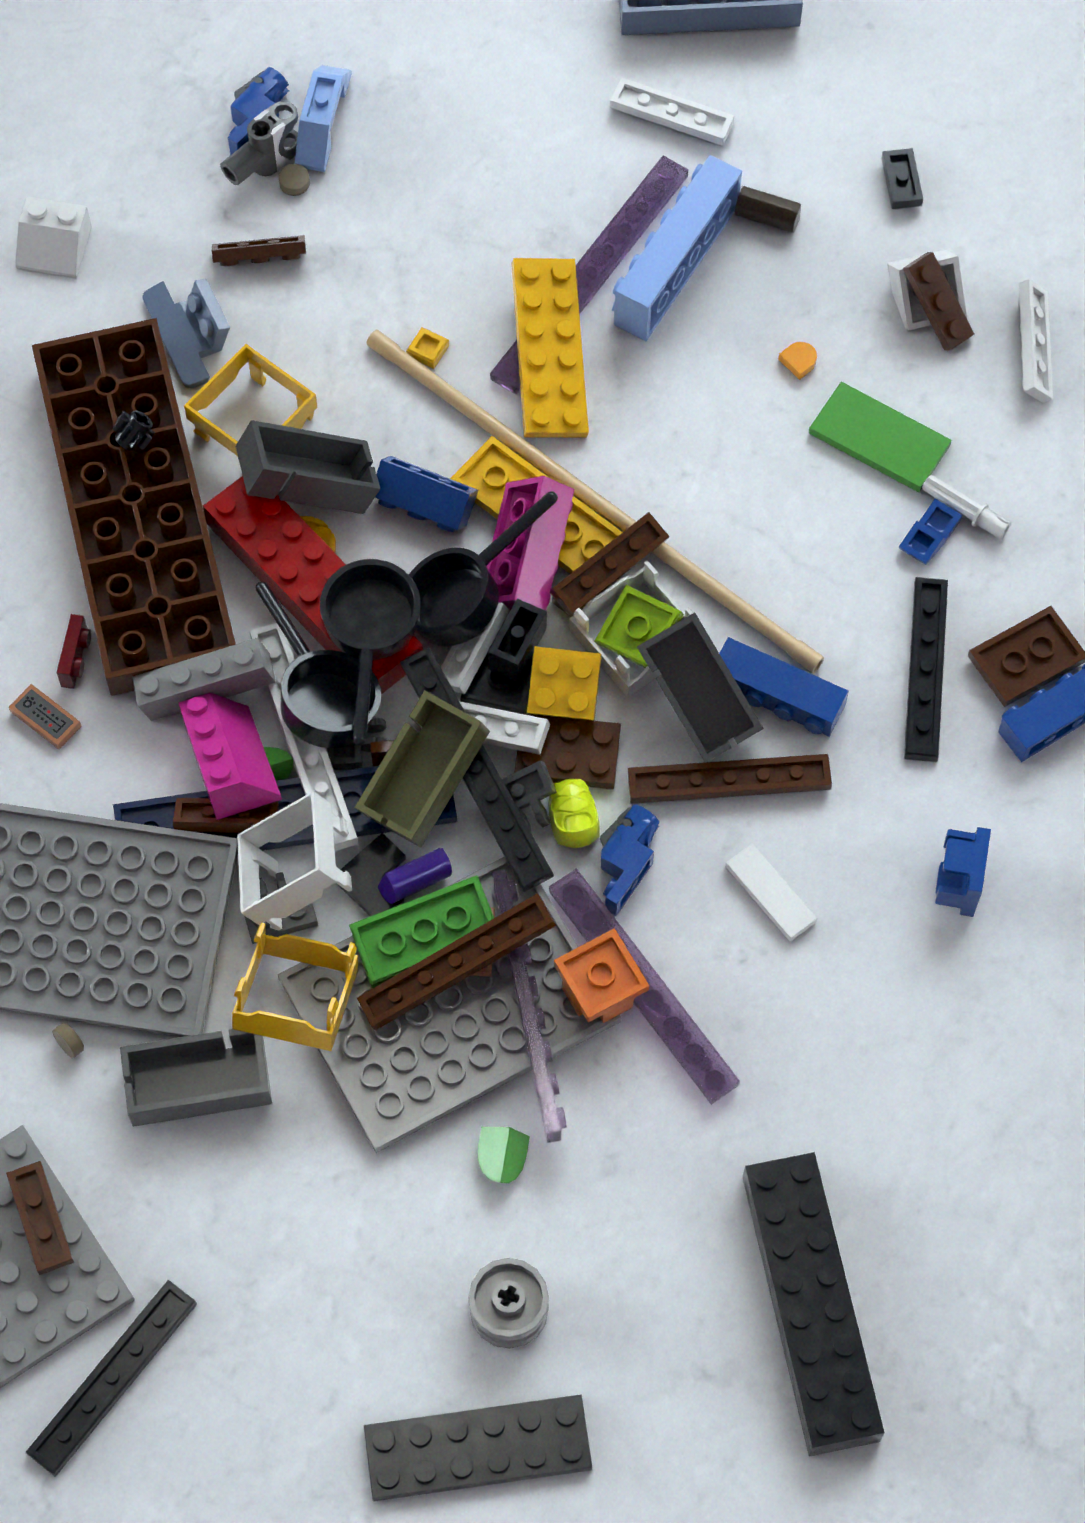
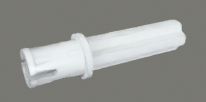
[922,475,1012,540]

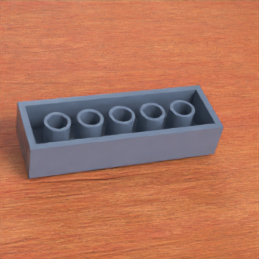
[619,0,803,35]

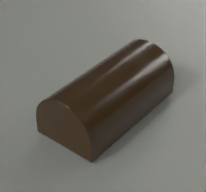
[735,186,801,233]

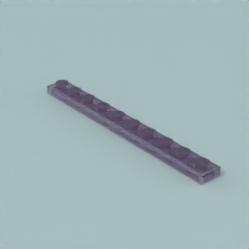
[490,155,689,395]

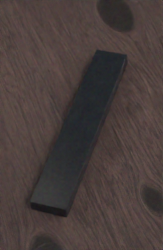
[904,577,948,762]
[26,1280,197,1477]

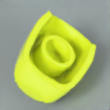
[548,779,600,848]

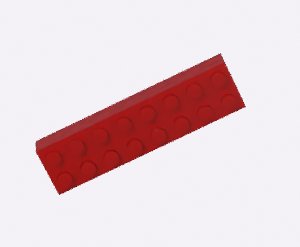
[203,476,423,694]

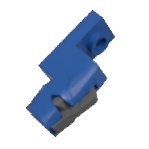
[228,67,290,155]
[600,804,660,916]

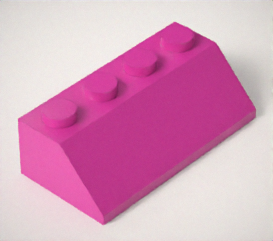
[486,476,575,612]
[178,693,282,820]

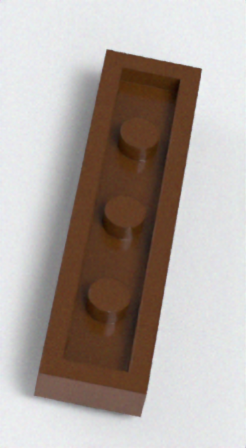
[550,512,670,617]

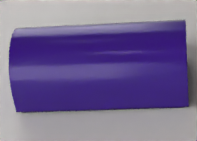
[377,848,452,904]

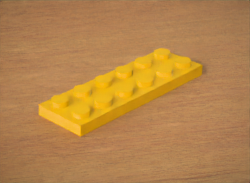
[511,258,589,438]
[450,436,623,574]

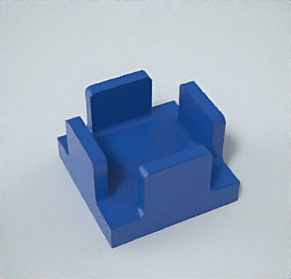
[935,827,991,917]

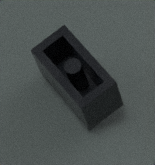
[488,598,547,682]

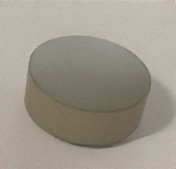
[279,164,310,196]
[52,1023,84,1058]

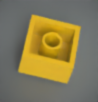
[527,646,602,721]

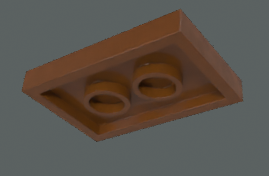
[968,606,1085,707]
[514,713,621,789]

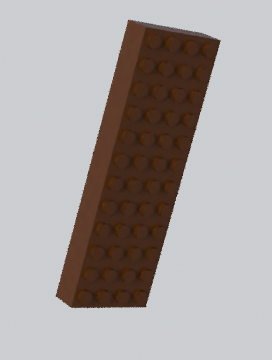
[32,318,236,696]

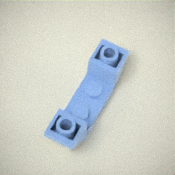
[295,65,352,172]

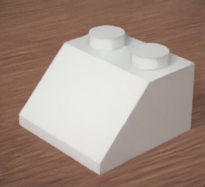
[15,196,92,278]
[887,249,967,331]

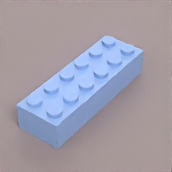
[612,155,742,341]

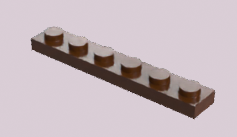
[628,754,832,804]
[357,893,557,1031]

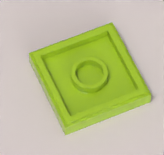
[594,585,684,668]

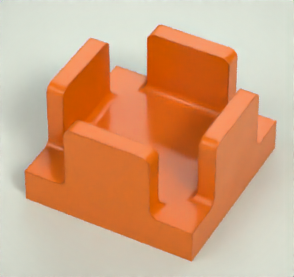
[554,928,650,1023]

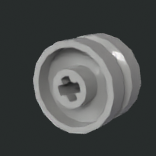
[468,1258,549,1349]

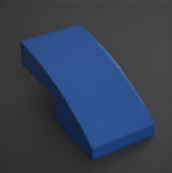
[899,499,962,565]

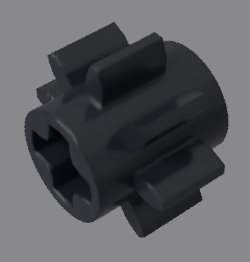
[112,410,155,451]

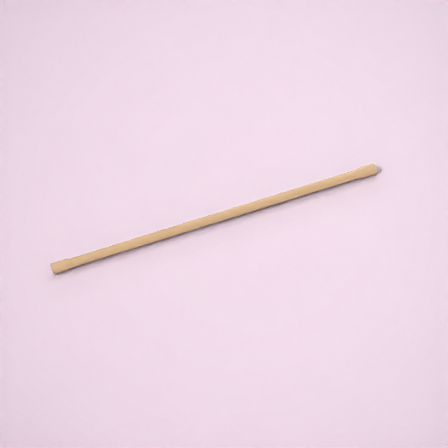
[366,330,824,673]

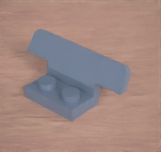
[142,279,230,388]

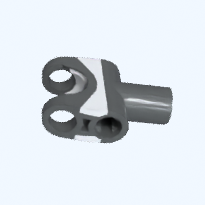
[220,101,298,185]

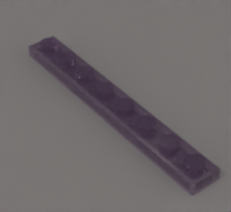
[549,868,740,1105]
[492,870,567,1143]

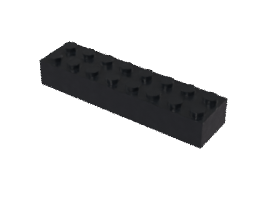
[742,1152,885,1457]

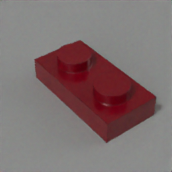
[56,614,91,689]

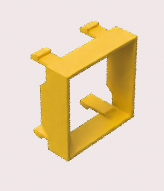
[184,344,318,456]
[232,923,358,1051]

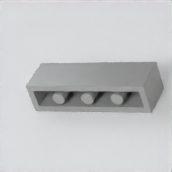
[132,638,276,721]

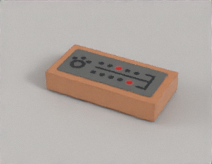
[9,684,82,750]

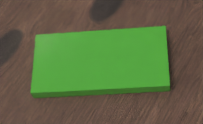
[809,381,952,492]
[349,875,494,989]

